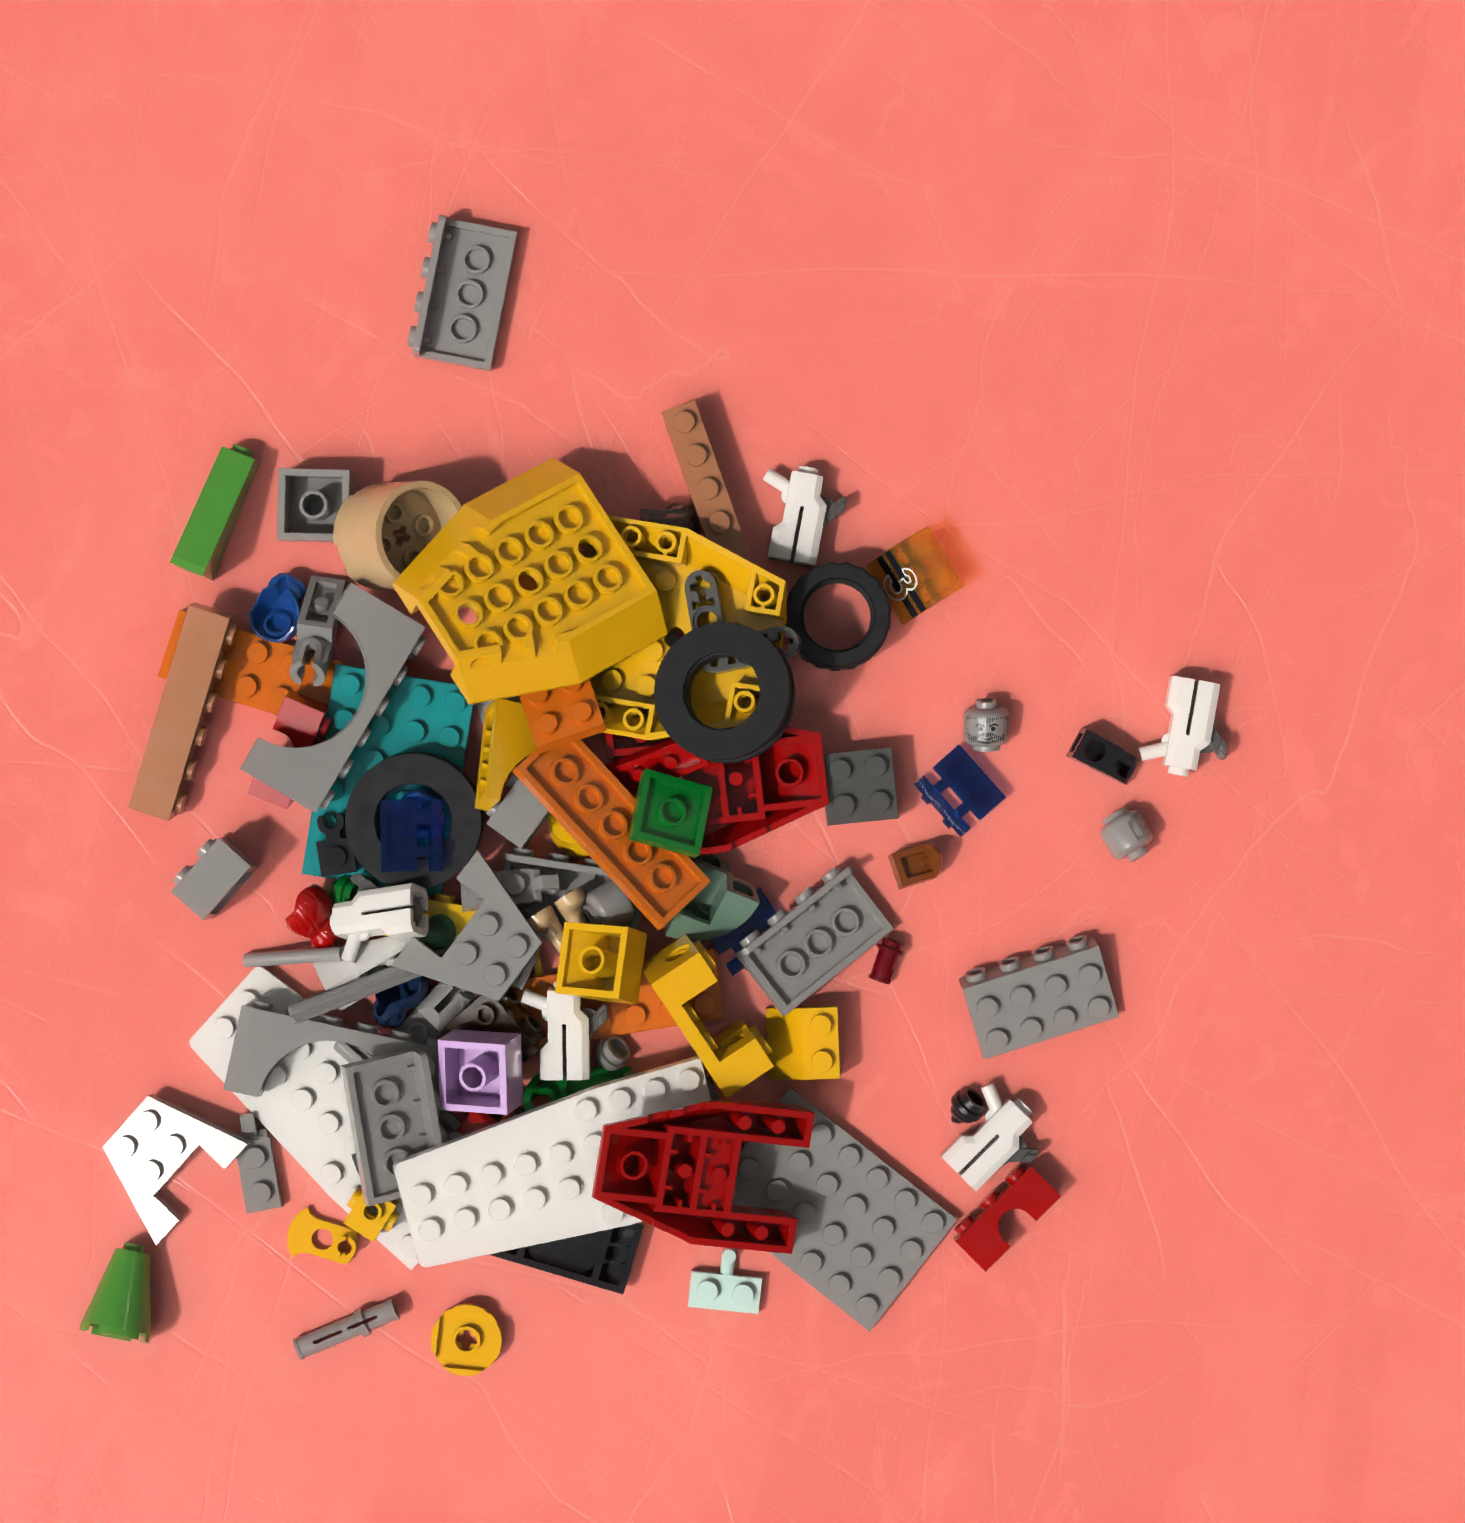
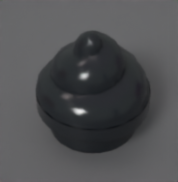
[950,1087,986,1124]

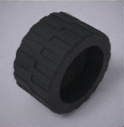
[786,562,891,671]

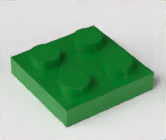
[628,769,713,858]

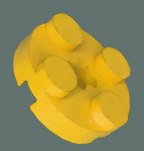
[431,1303,503,1376]

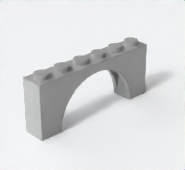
[239,583,427,813]
[223,999,441,1120]

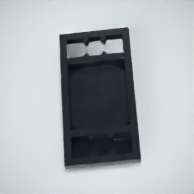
[489,1223,644,1294]

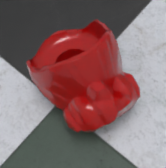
[285,884,339,948]

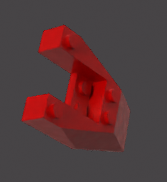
[605,726,829,855]
[591,1100,815,1254]

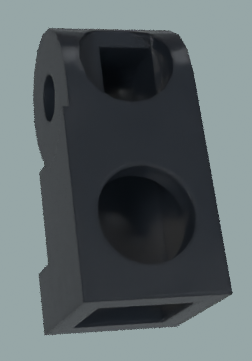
[1066,728,1140,785]

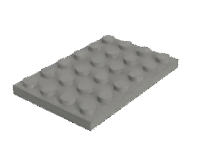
[732,1087,957,1332]

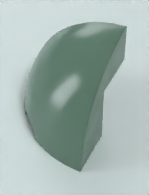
[665,854,760,941]

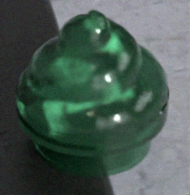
[421,914,456,950]

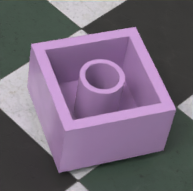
[438,1029,523,1115]

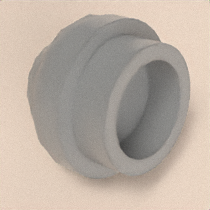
[595,1036,630,1071]

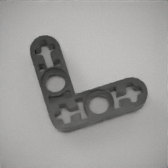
[685,570,802,674]

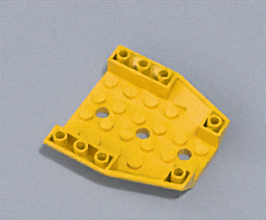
[392,457,668,705]
[578,515,787,741]

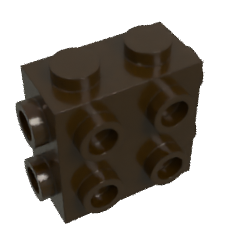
[441,988,546,1063]

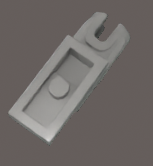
[290,575,346,686]
[396,982,478,1043]

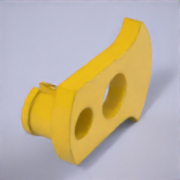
[287,1206,358,1265]

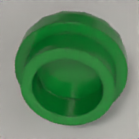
[326,875,359,904]

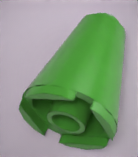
[79,1243,151,1344]

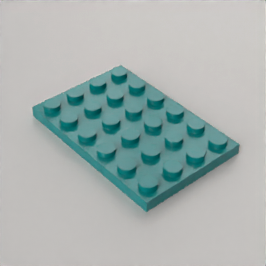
[302,664,474,896]

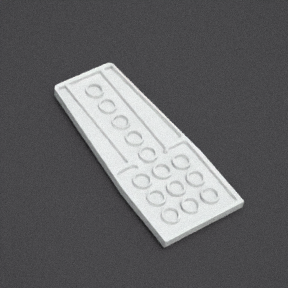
[189,966,463,1270]
[393,1056,735,1267]

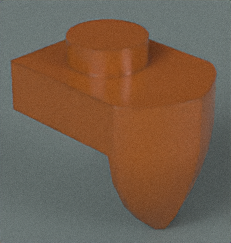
[888,843,943,890]

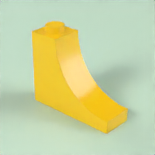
[475,699,536,811]

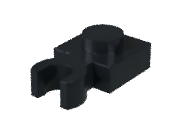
[316,812,358,877]

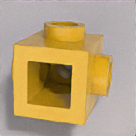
[343,1187,400,1242]

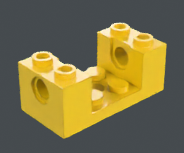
[642,934,774,1098]

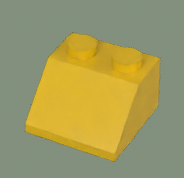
[555,922,647,1004]
[766,1005,840,1080]

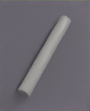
[243,946,344,967]

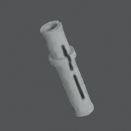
[293,1298,400,1360]

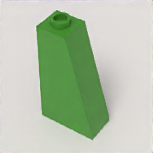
[170,444,259,580]

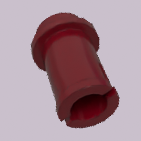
[868,937,904,984]

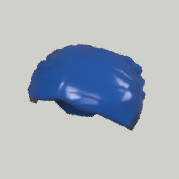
[248,572,306,643]

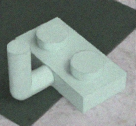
[688,1248,762,1314]

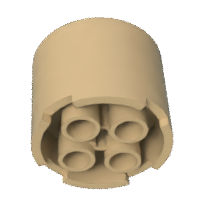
[333,481,462,590]

